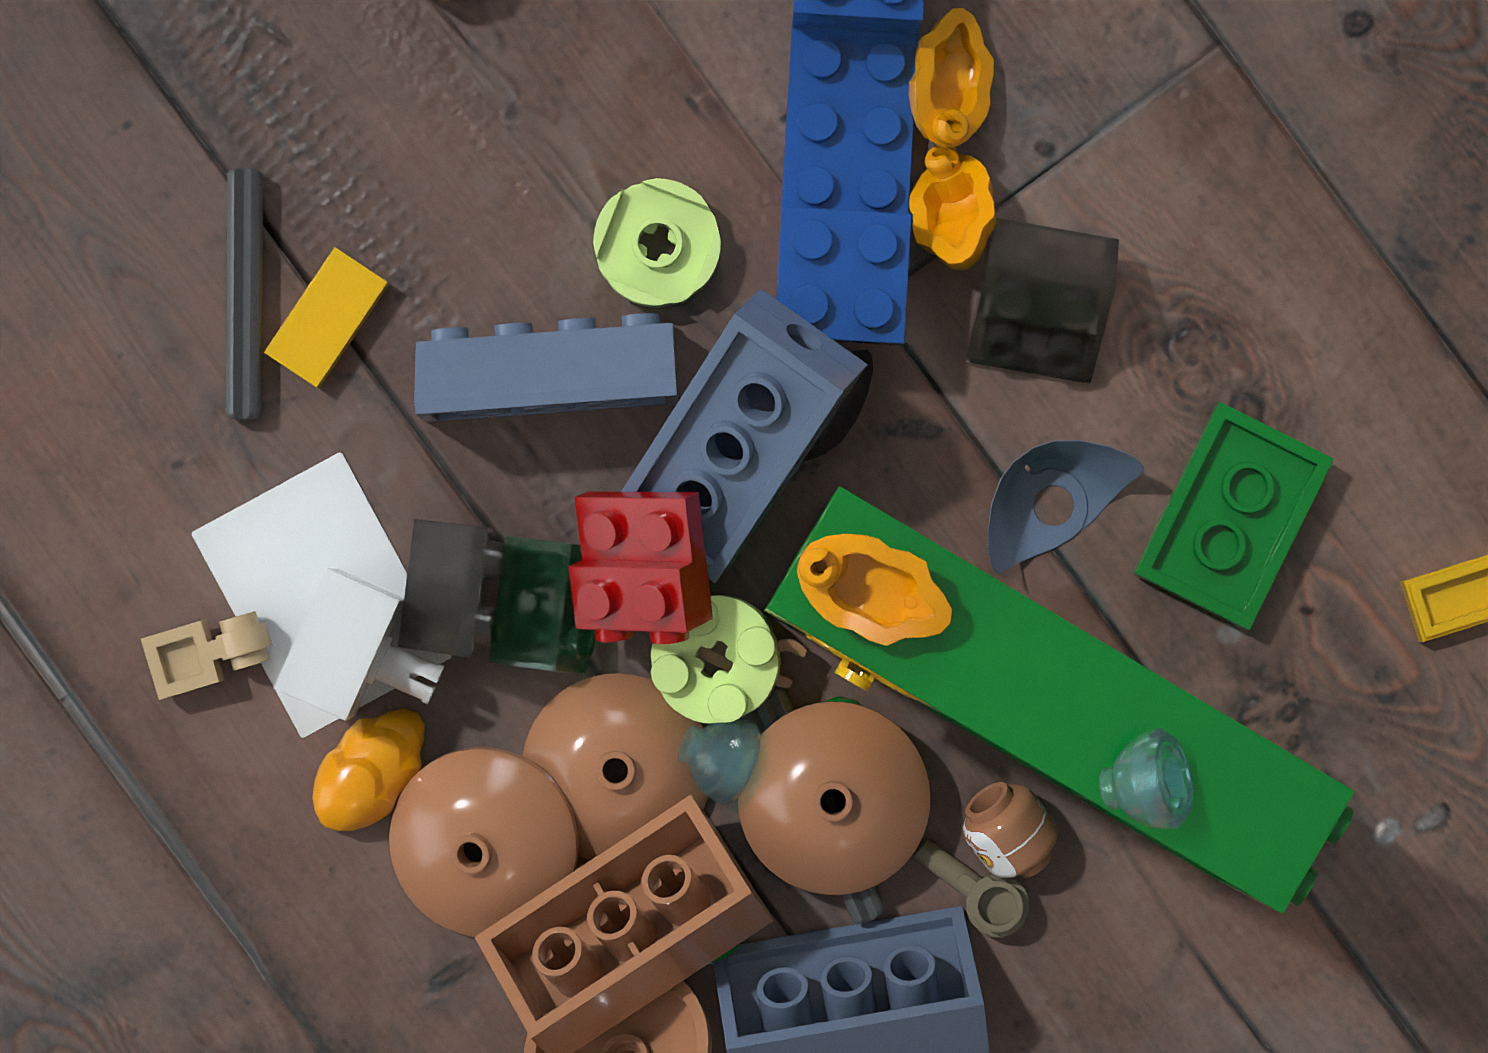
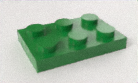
[1132,402,1334,630]

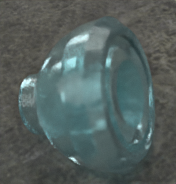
[678,718,761,806]
[1099,728,1193,829]

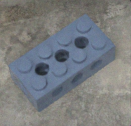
[621,289,868,583]

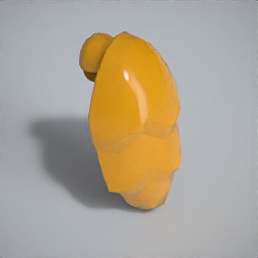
[909,8,994,148]
[909,145,997,270]
[797,534,952,646]
[312,708,425,831]

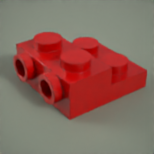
[568,491,713,644]

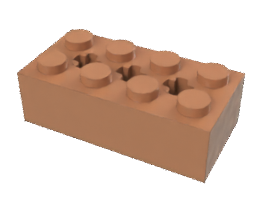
[474,795,774,1053]

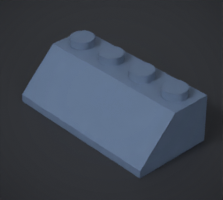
[414,313,679,423]
[713,906,990,1053]

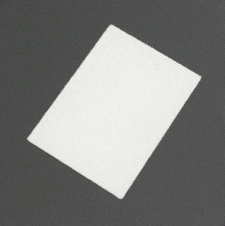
[192,452,451,738]

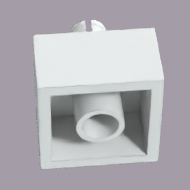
[273,568,445,721]

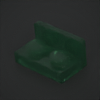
[489,536,595,674]

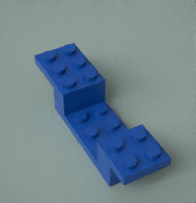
[776,0,924,346]

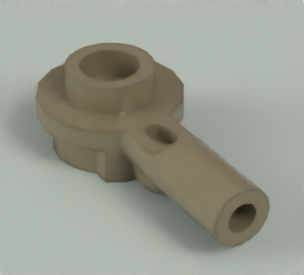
[913,838,1029,937]

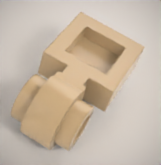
[141,611,273,700]

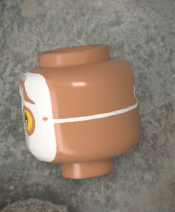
[962,782,1058,878]

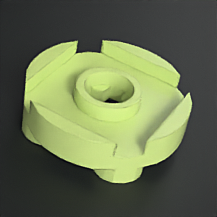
[593,178,721,308]
[651,595,781,724]

